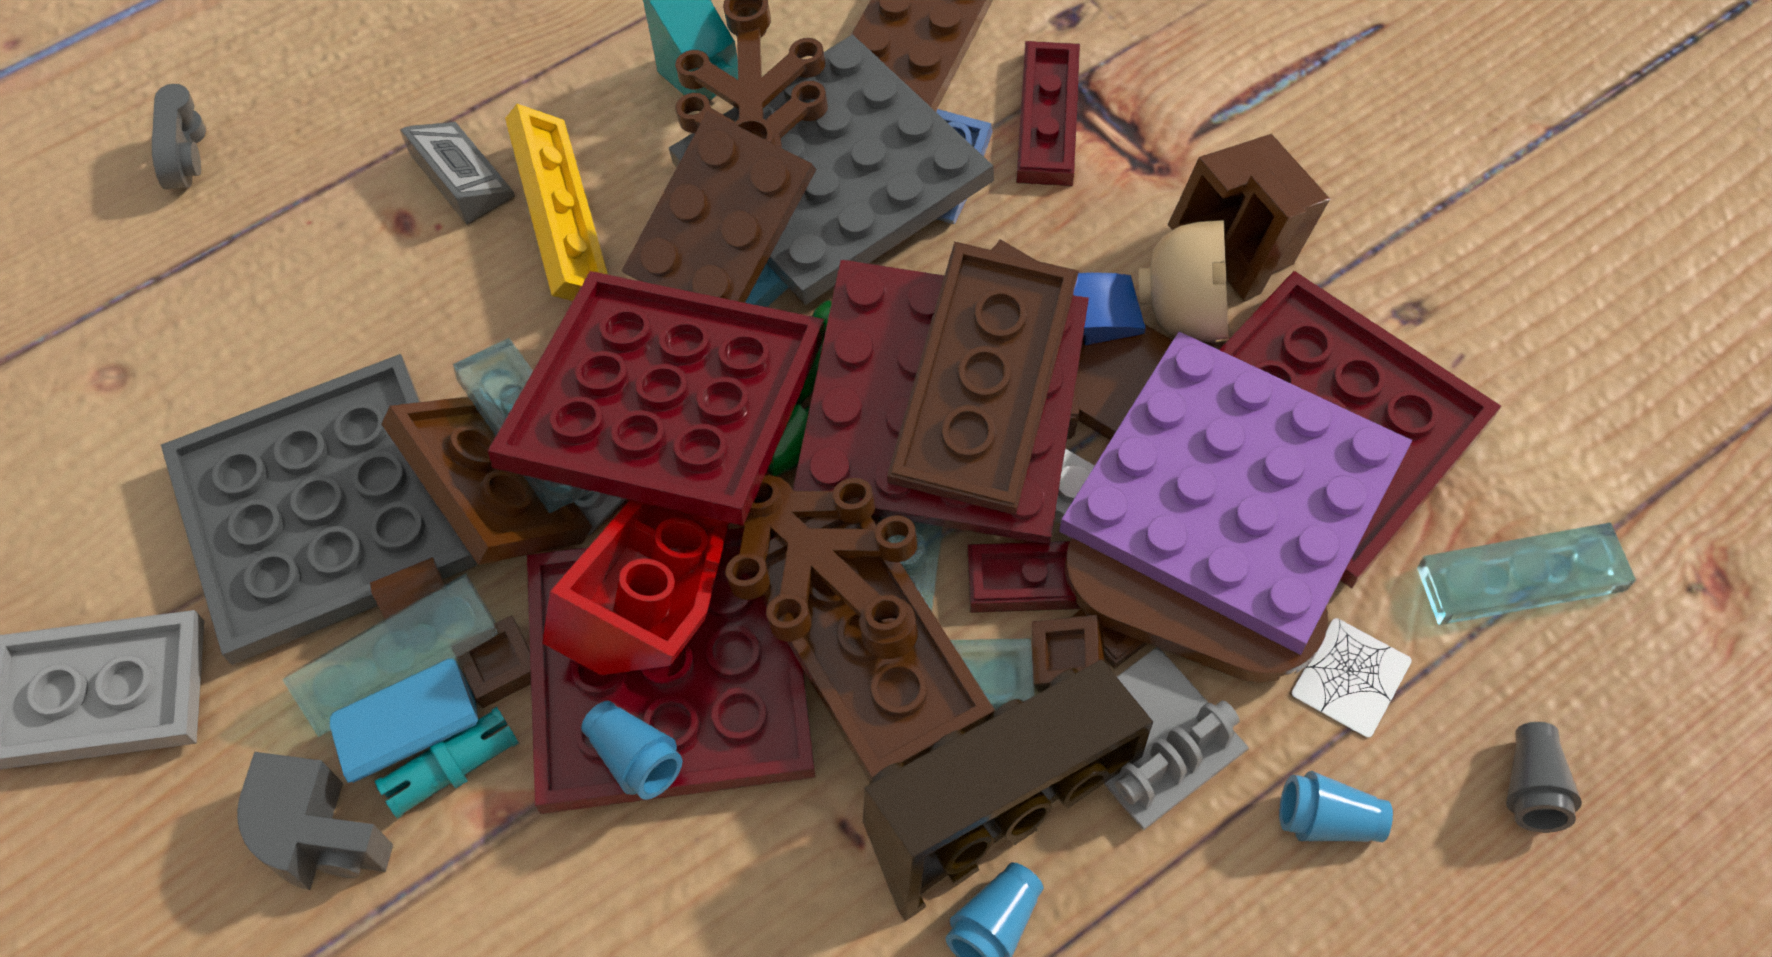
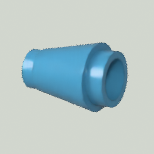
[581,701,683,800]
[1279,771,1393,843]
[945,862,1044,957]

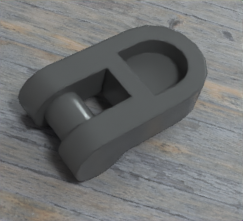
[152,84,206,190]

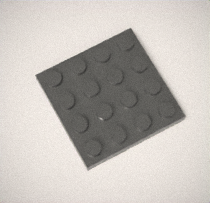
[669,34,994,305]
[161,354,478,665]

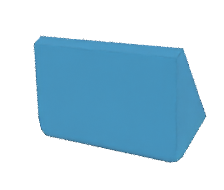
[330,658,478,783]

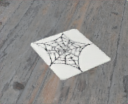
[1292,618,1412,738]

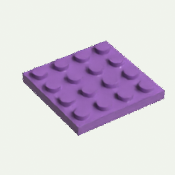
[1059,332,1412,655]

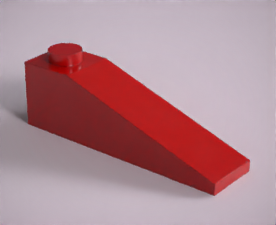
[542,500,729,675]

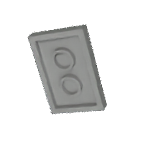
[0,610,204,770]

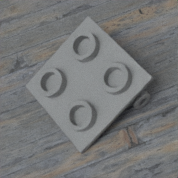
[1104,647,1249,831]

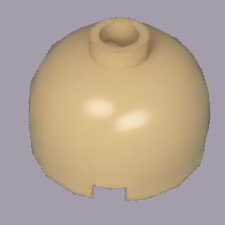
[1139,220,1229,343]

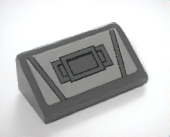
[400,122,515,225]

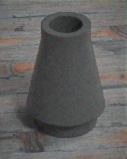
[1506,722,1582,833]

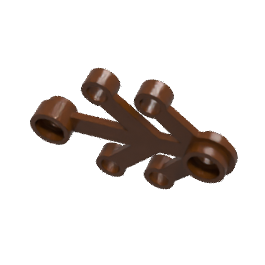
[675,0,828,148]
[726,475,918,659]

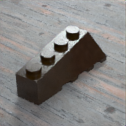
[863,659,1153,921]

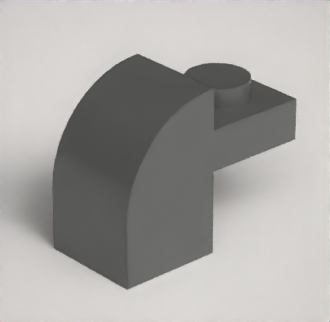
[237,752,393,890]

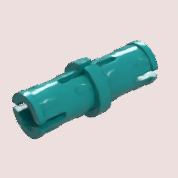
[374,706,520,819]

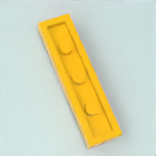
[505,104,608,301]

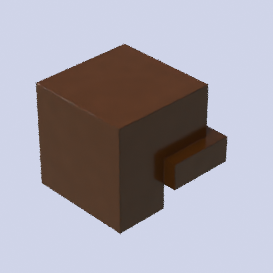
[1168,134,1330,300]

